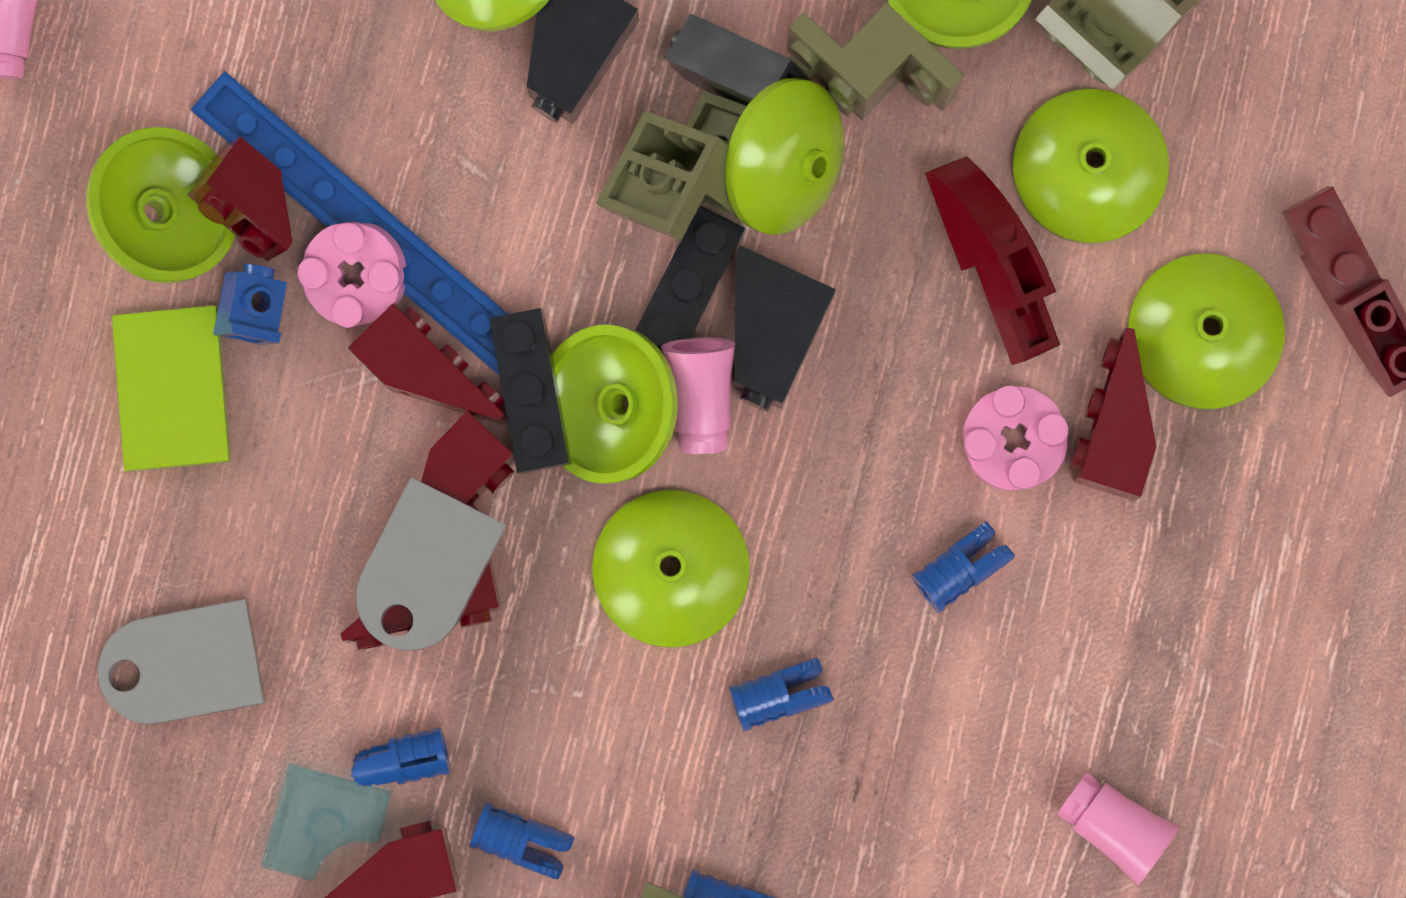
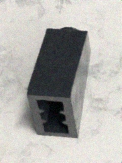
[526,0,639,124]
[665,14,808,106]
[734,245,836,412]

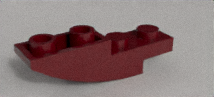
[925,156,1060,365]
[1282,186,1406,397]

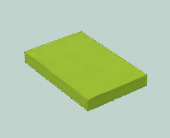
[112,305,231,472]

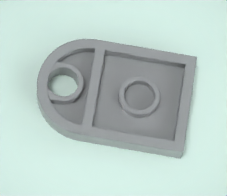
[356,477,507,651]
[98,599,266,724]

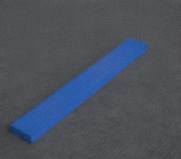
[190,71,508,376]

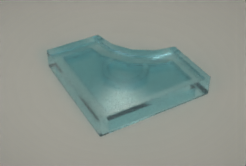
[260,764,393,881]

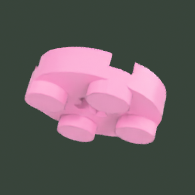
[297,221,406,328]
[963,386,1068,491]

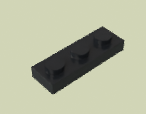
[635,206,745,354]
[489,308,572,474]

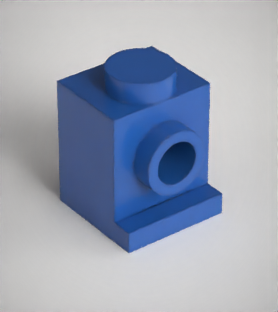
[213,264,287,345]

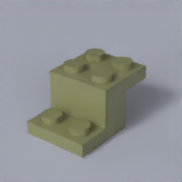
[1035,0,1203,90]
[787,3,964,120]
[596,91,747,241]

